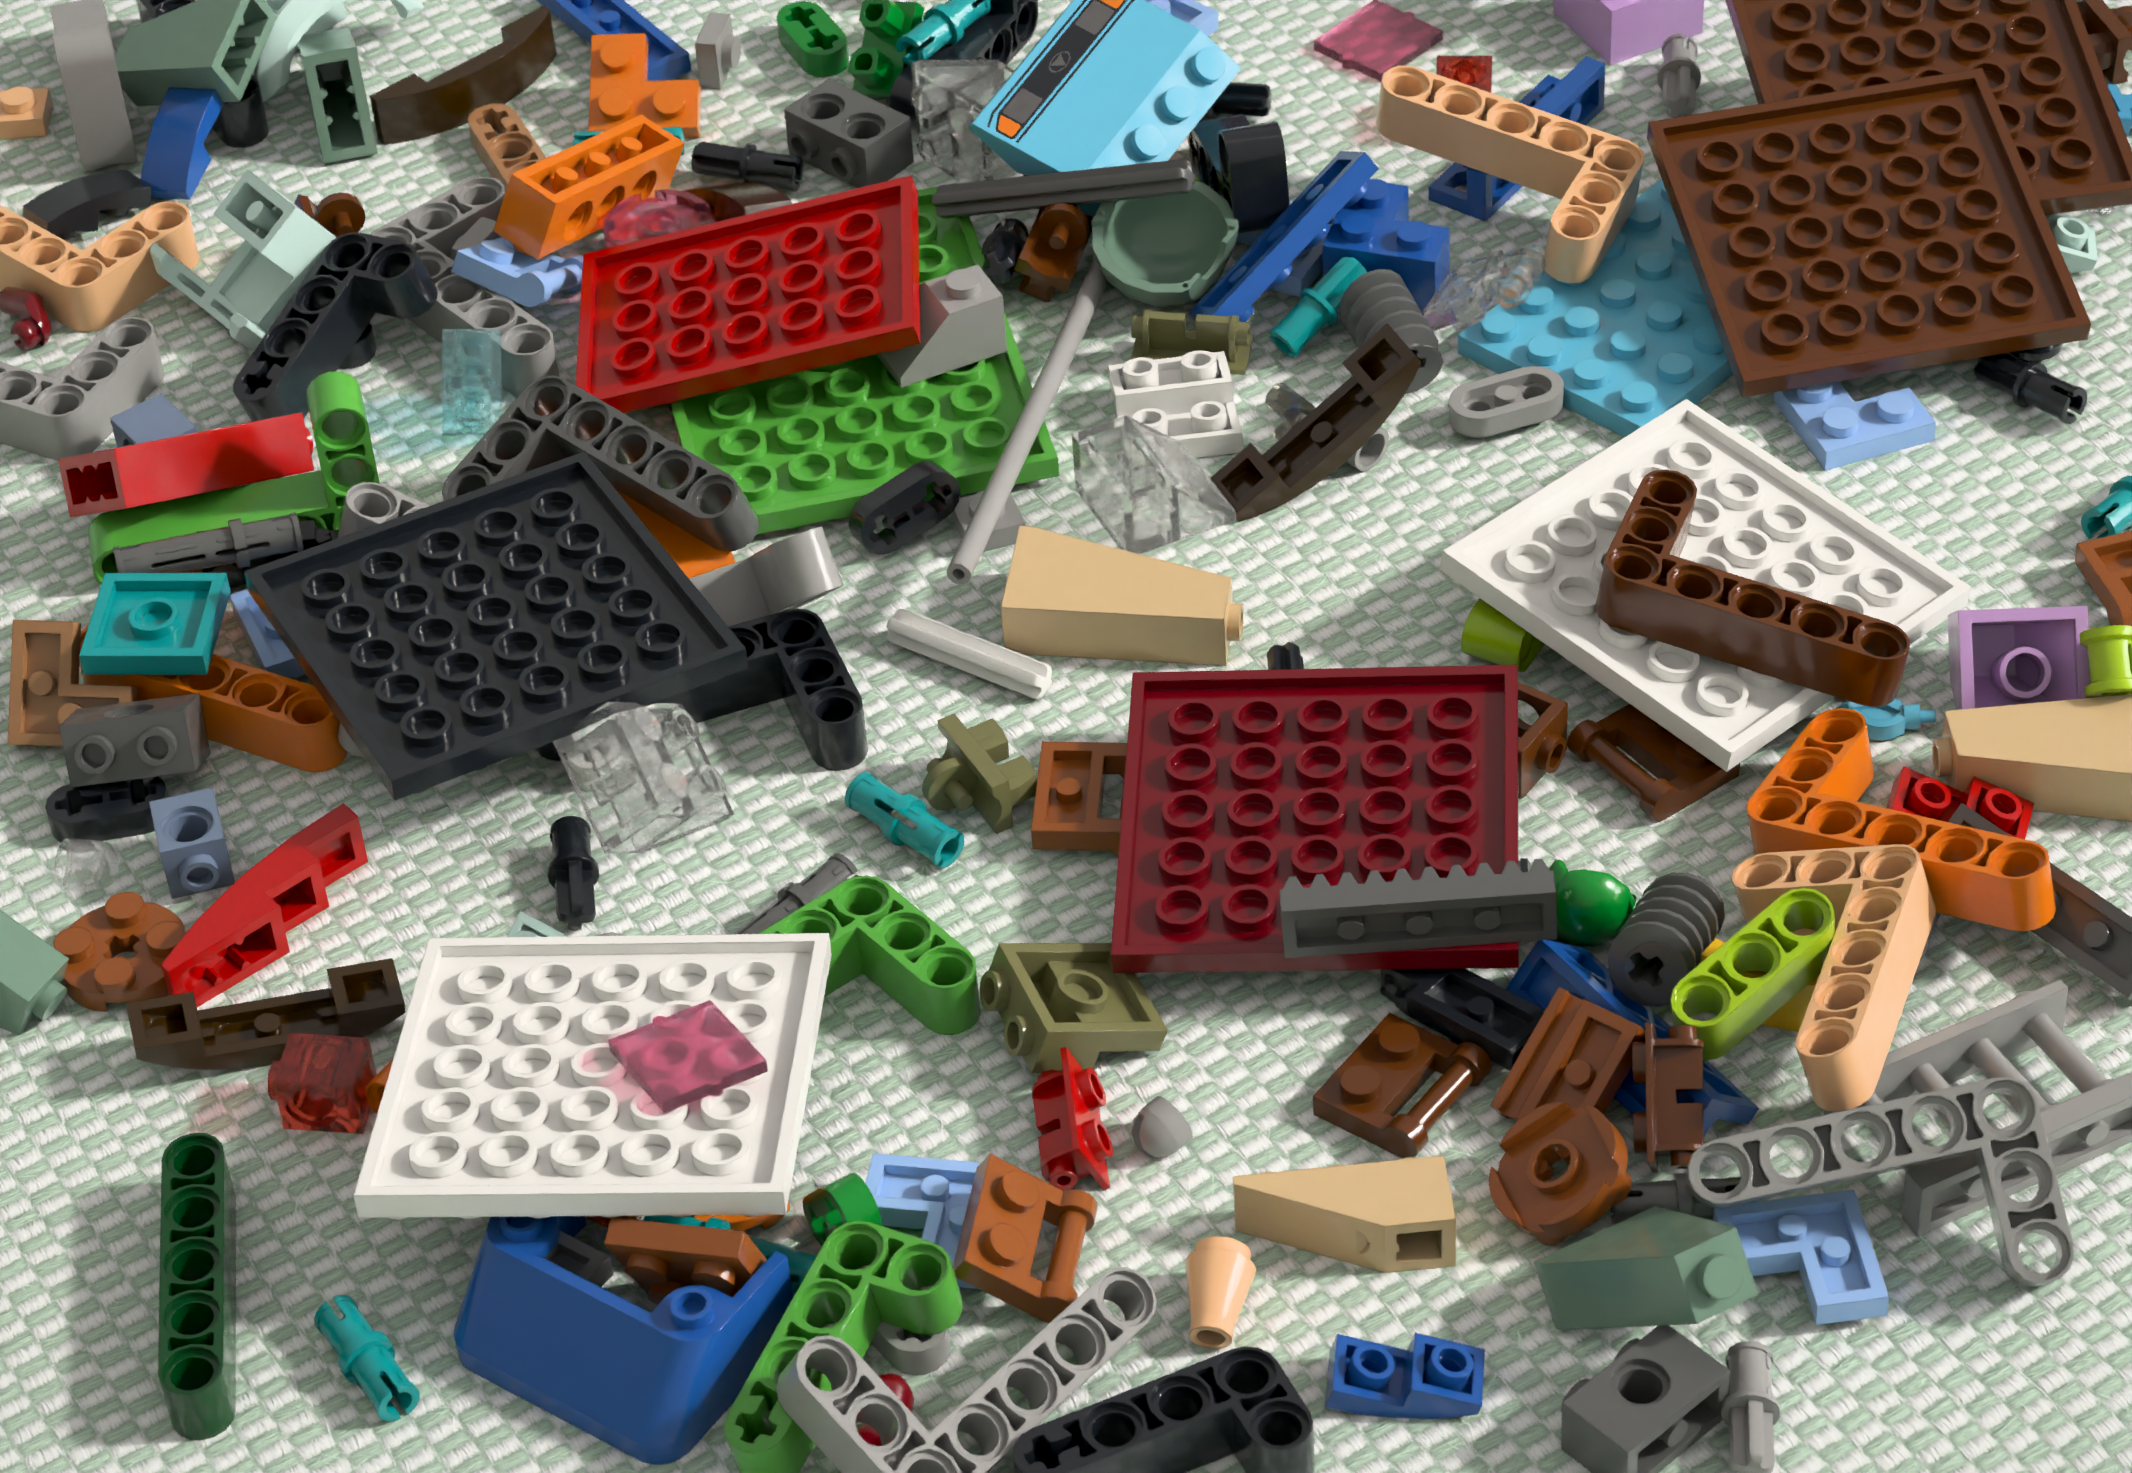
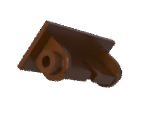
[1632,1022,1704,1172]

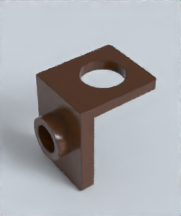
[1518,682,1568,799]

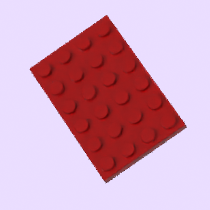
[576,175,920,413]

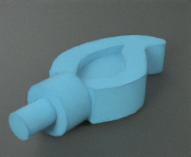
[1835,699,1936,741]

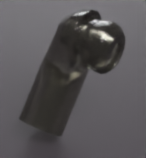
[1265,383,1315,441]

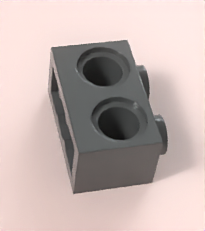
[784,79,914,188]

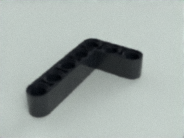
[535,608,868,771]

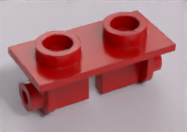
[1032,1047,1113,1190]

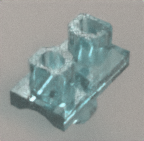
[442,329,502,436]

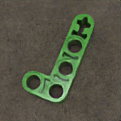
[724,1221,963,1473]

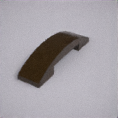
[370,6,557,145]
[1206,323,1421,522]
[126,958,405,1070]

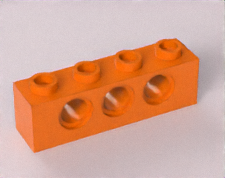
[493,115,685,260]

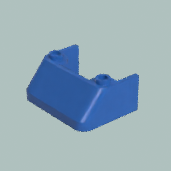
[453,1216,793,1465]

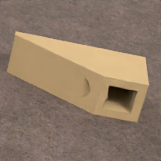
[1233,1155,1456,1273]

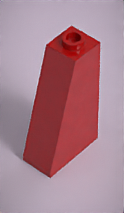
[58,412,314,518]

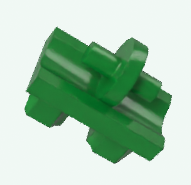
[848,0,924,98]

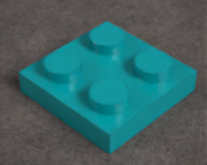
[79,573,231,675]

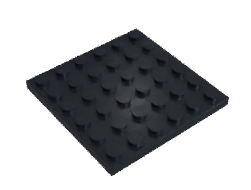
[244,451,748,800]

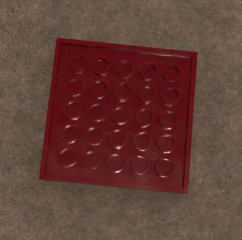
[1111,665,1519,973]

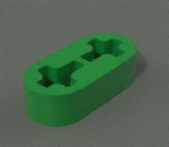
[776,1,849,77]
[802,1173,882,1247]

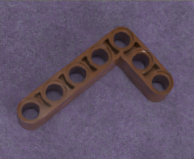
[1595,469,1910,707]

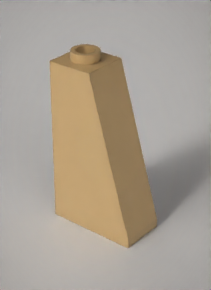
[1001,526,1244,666]
[1932,694,2132,822]

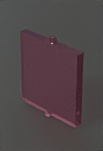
[1314,0,1443,82]
[608,1000,768,1113]

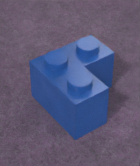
[1323,179,1450,317]

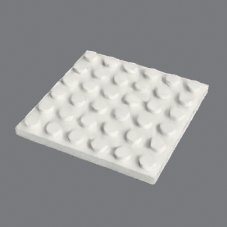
[1439,399,1972,772]
[354,933,831,1219]

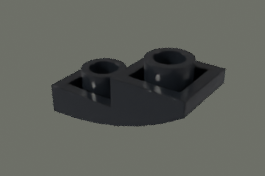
[23,169,152,240]

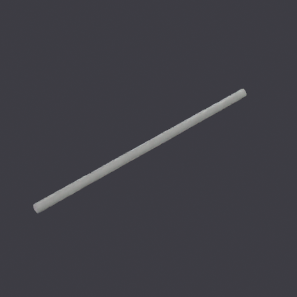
[947,258,1108,584]

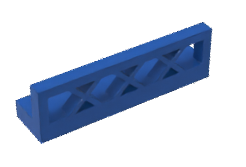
[1429,56,1605,222]
[1506,940,1759,1137]

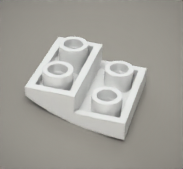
[1108,350,1243,467]

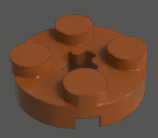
[53,892,186,1012]
[1489,1101,1632,1245]

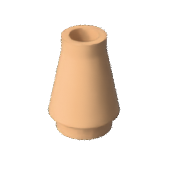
[1185,1236,1256,1349]

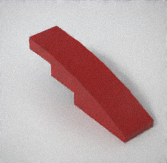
[161,803,368,1007]

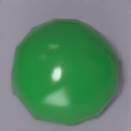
[1549,860,1637,946]

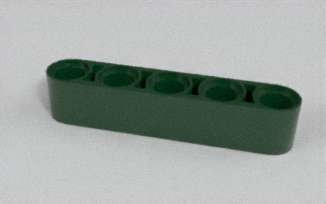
[158,1133,236,1440]

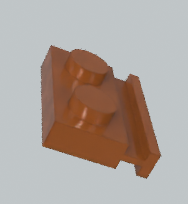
[1490,987,1645,1121]

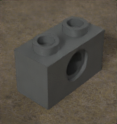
[59,693,211,787]
[1561,1325,1730,1473]

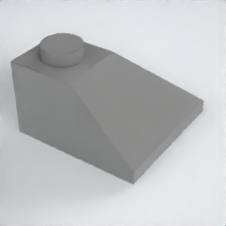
[876,264,1007,388]

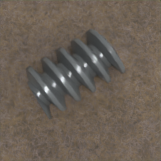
[1339,269,1444,394]
[1608,873,1725,1007]

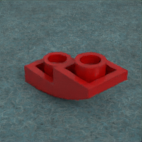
[1886,766,2034,839]

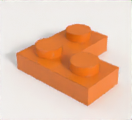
[588,33,701,138]

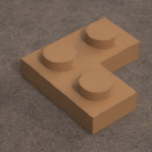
[8,620,139,747]

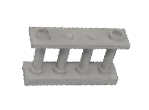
[1824,979,2132,1237]

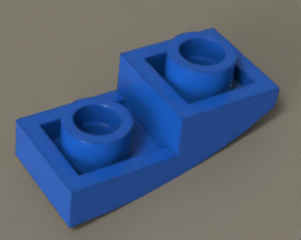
[141,87,224,200]
[1325,1333,1485,1419]

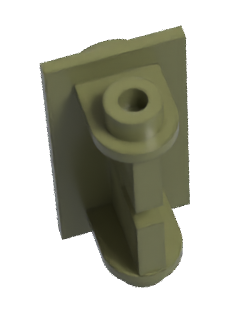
[1130,310,1254,375]

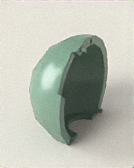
[1092,181,1239,308]

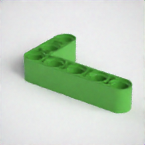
[88,371,380,584]
[759,876,981,1035]

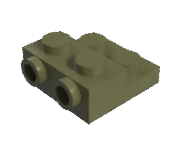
[980,943,1168,1073]

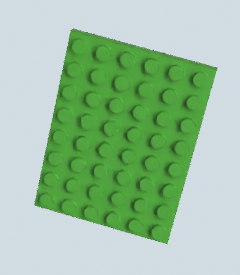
[668,183,1059,535]

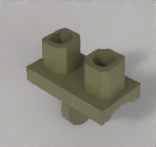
[922,713,1037,834]

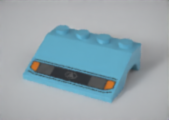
[968,0,1241,240]

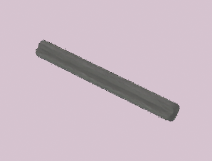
[932,159,1195,219]

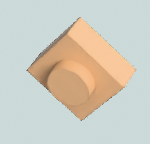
[0,87,53,139]

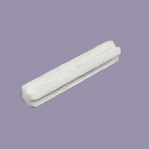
[886,609,1053,699]

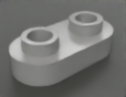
[1449,366,1564,439]

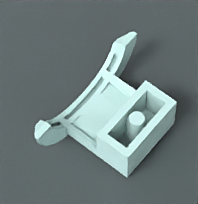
[254,0,423,101]
[150,169,337,350]

